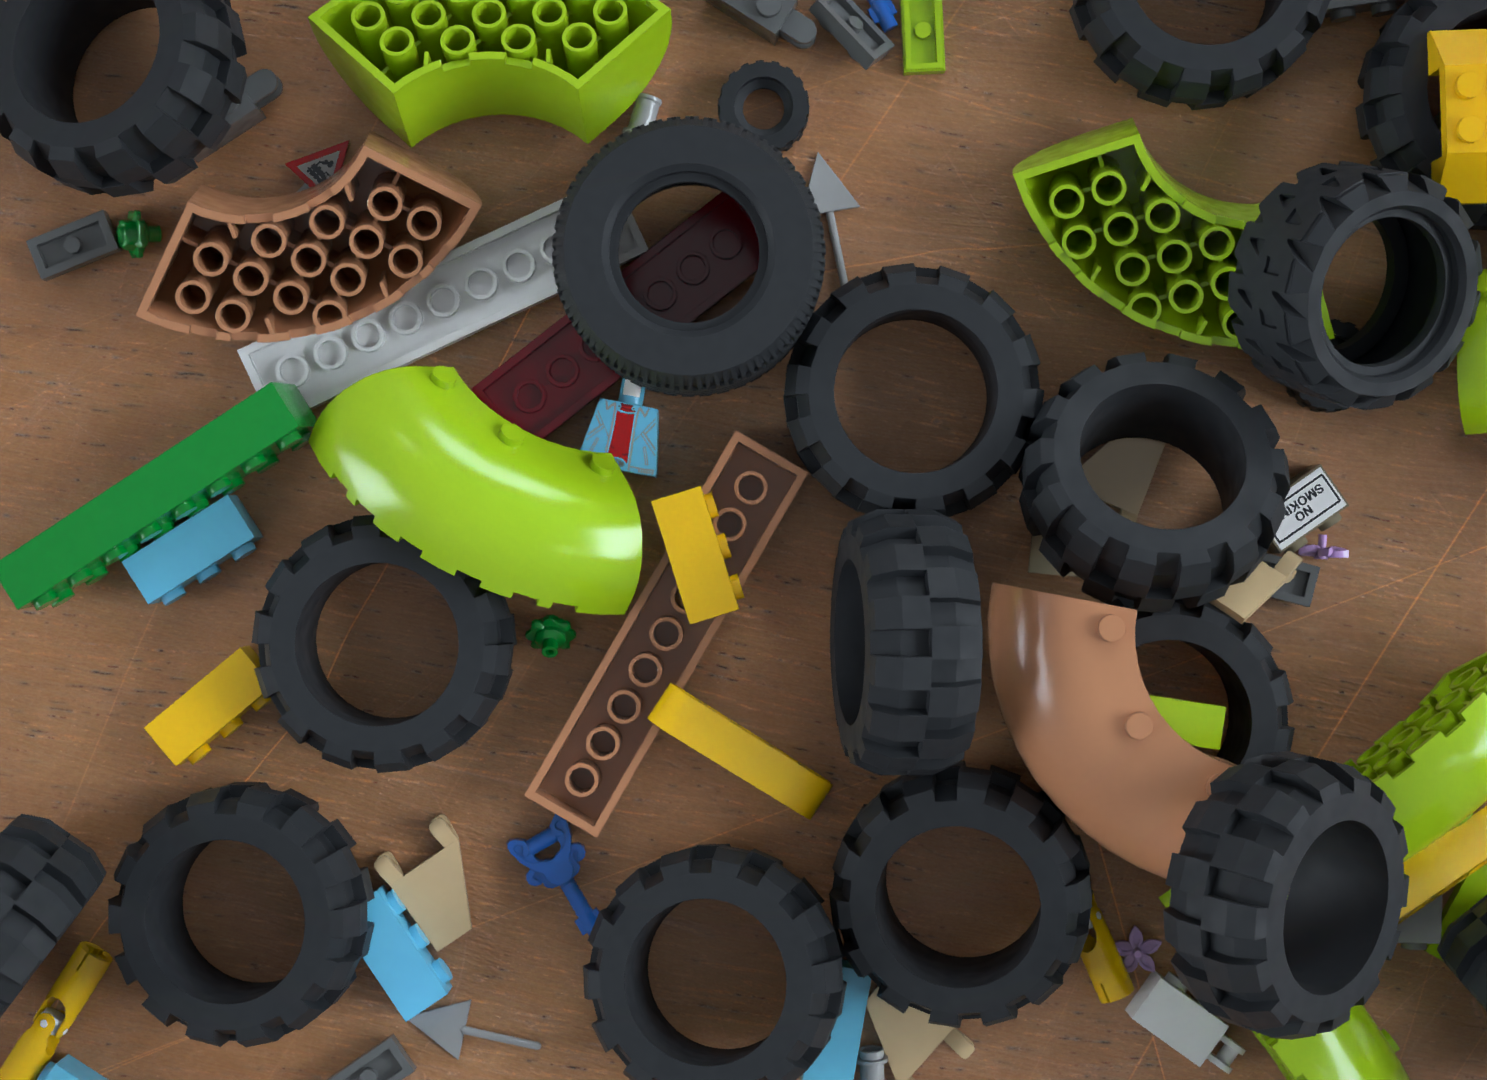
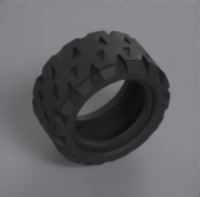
[1228,161,1483,410]

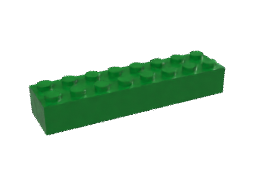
[0,382,317,611]

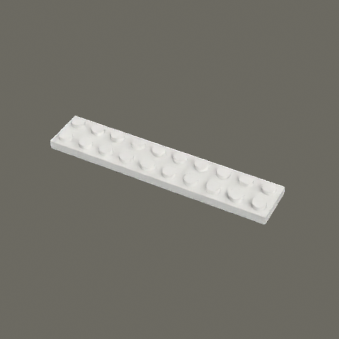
[237,197,648,410]

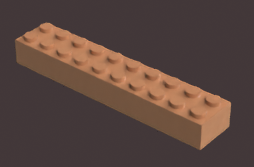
[524,430,809,838]

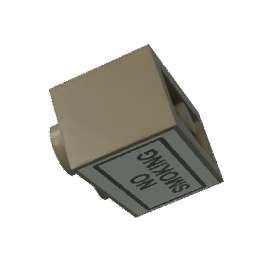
[1268,464,1349,553]

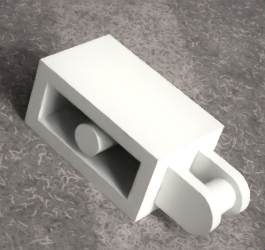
[1125,971,1246,1074]

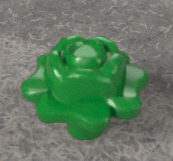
[117,210,162,258]
[525,614,576,658]

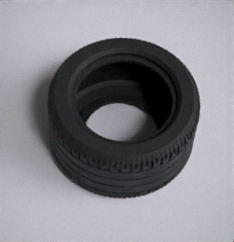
[552,116,826,397]

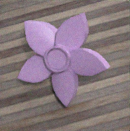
[1298,534,1349,560]
[1115,925,1162,973]

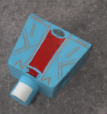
[580,378,659,478]

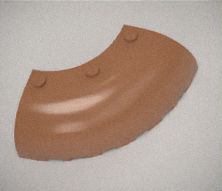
[135,130,482,343]
[988,582,1236,878]

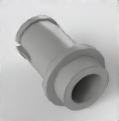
[622,93,662,133]
[856,1045,888,1080]

